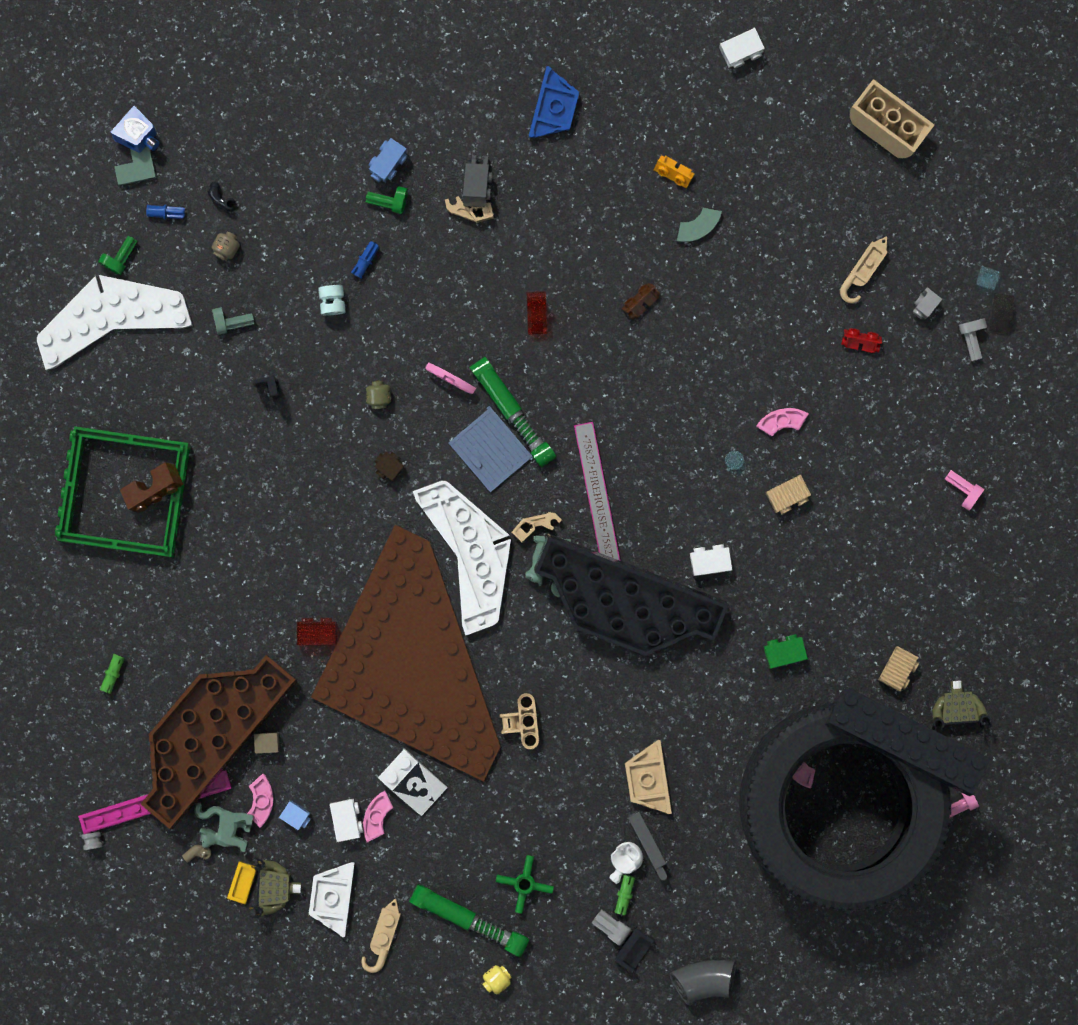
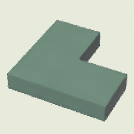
[114,146,156,186]

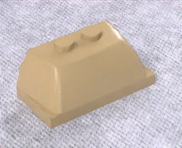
[850,79,934,158]

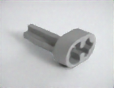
[959,318,987,361]

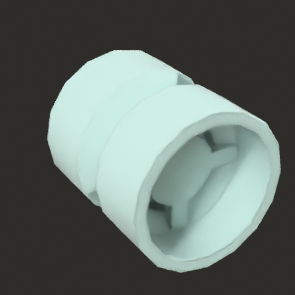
[318,285,346,315]

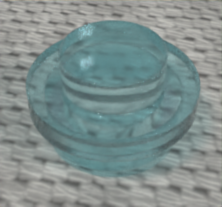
[725,451,744,470]

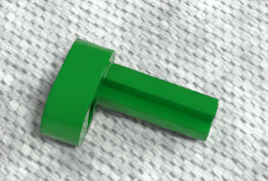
[365,186,408,214]
[98,236,138,275]

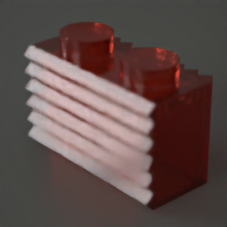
[297,618,337,645]

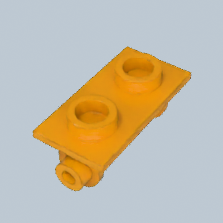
[654,155,695,189]

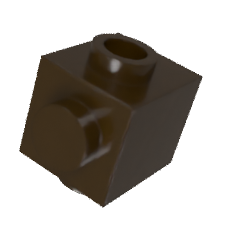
[374,452,405,482]

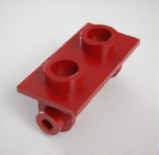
[841,328,882,353]

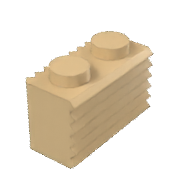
[766,475,811,514]
[878,646,919,691]

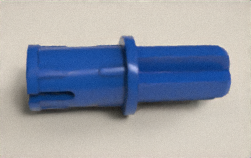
[146,204,185,220]
[351,241,379,279]

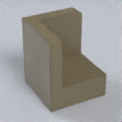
[254,732,280,754]

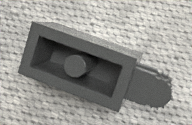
[463,155,492,207]

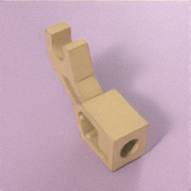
[445,196,494,223]
[512,512,562,542]

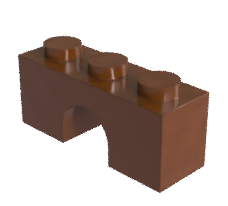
[120,462,183,513]

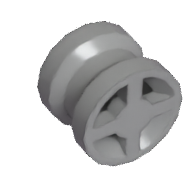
[81,831,103,850]

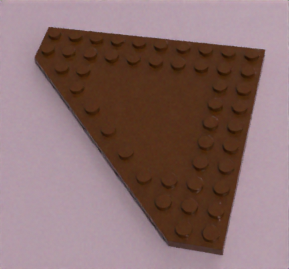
[311,525,501,782]

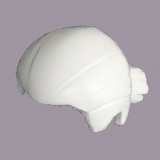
[609,842,643,884]

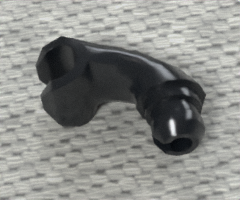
[207,182,236,212]

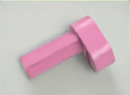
[945,470,984,511]
[950,793,979,817]

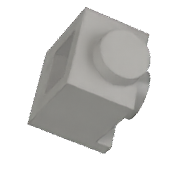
[913,287,942,319]

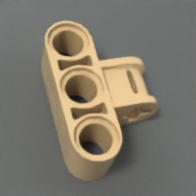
[500,693,539,749]

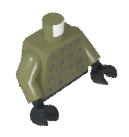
[931,681,992,732]
[249,857,301,918]

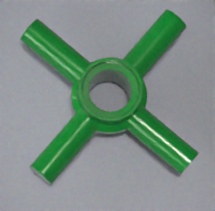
[496,855,554,914]

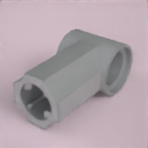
[592,909,632,946]

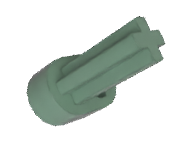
[212,307,254,335]

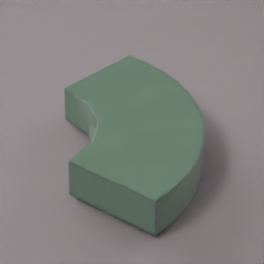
[677,208,722,242]

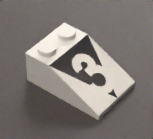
[378,749,448,816]

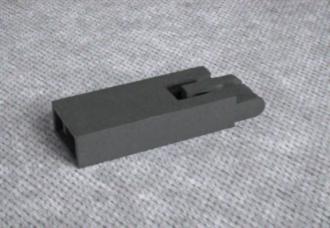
[627,811,667,880]

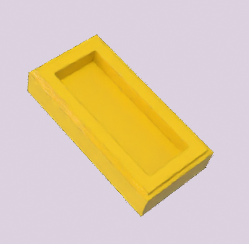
[227,861,257,904]

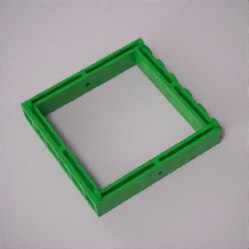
[55,426,191,558]

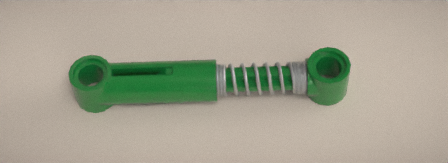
[469,356,557,468]
[409,884,530,957]

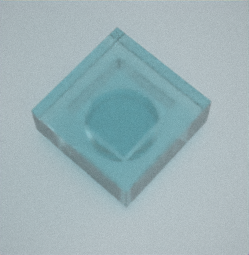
[975,266,1000,291]

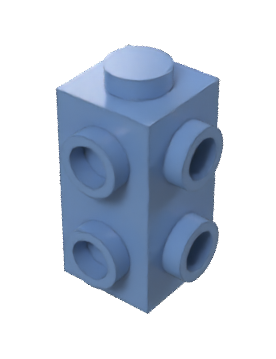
[369,138,408,183]

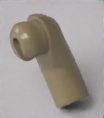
[182,845,211,863]

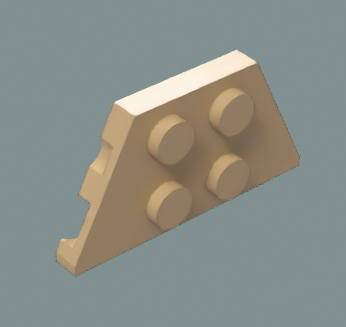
[625,740,672,814]

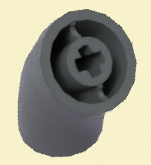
[670,960,736,1005]

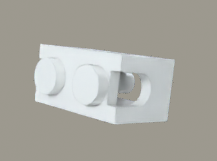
[719,28,765,68]
[690,544,732,576]
[330,799,363,842]

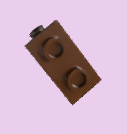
[622,283,660,320]

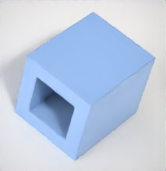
[279,801,311,830]

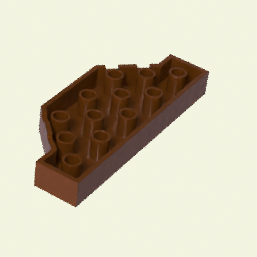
[141,655,298,829]

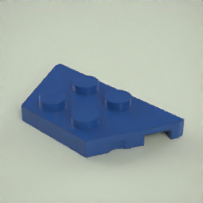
[529,66,579,138]

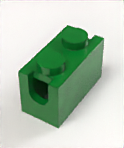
[763,634,808,669]

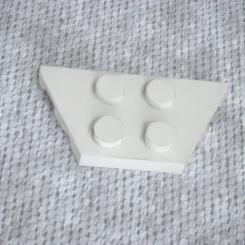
[309,862,355,937]

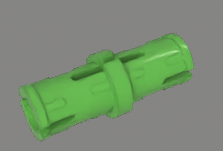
[99,654,125,694]
[614,874,636,915]

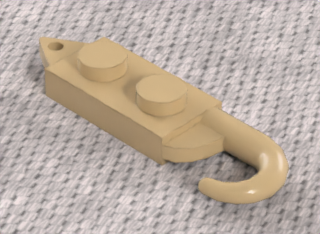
[840,237,888,303]
[361,899,401,973]

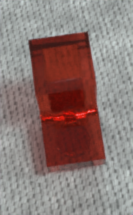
[527,291,547,335]

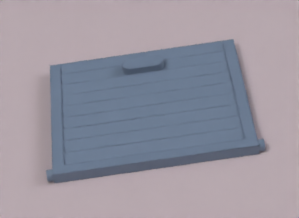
[449,406,533,493]

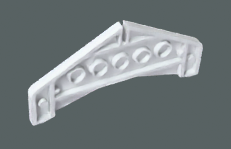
[37,275,193,370]
[413,481,511,635]

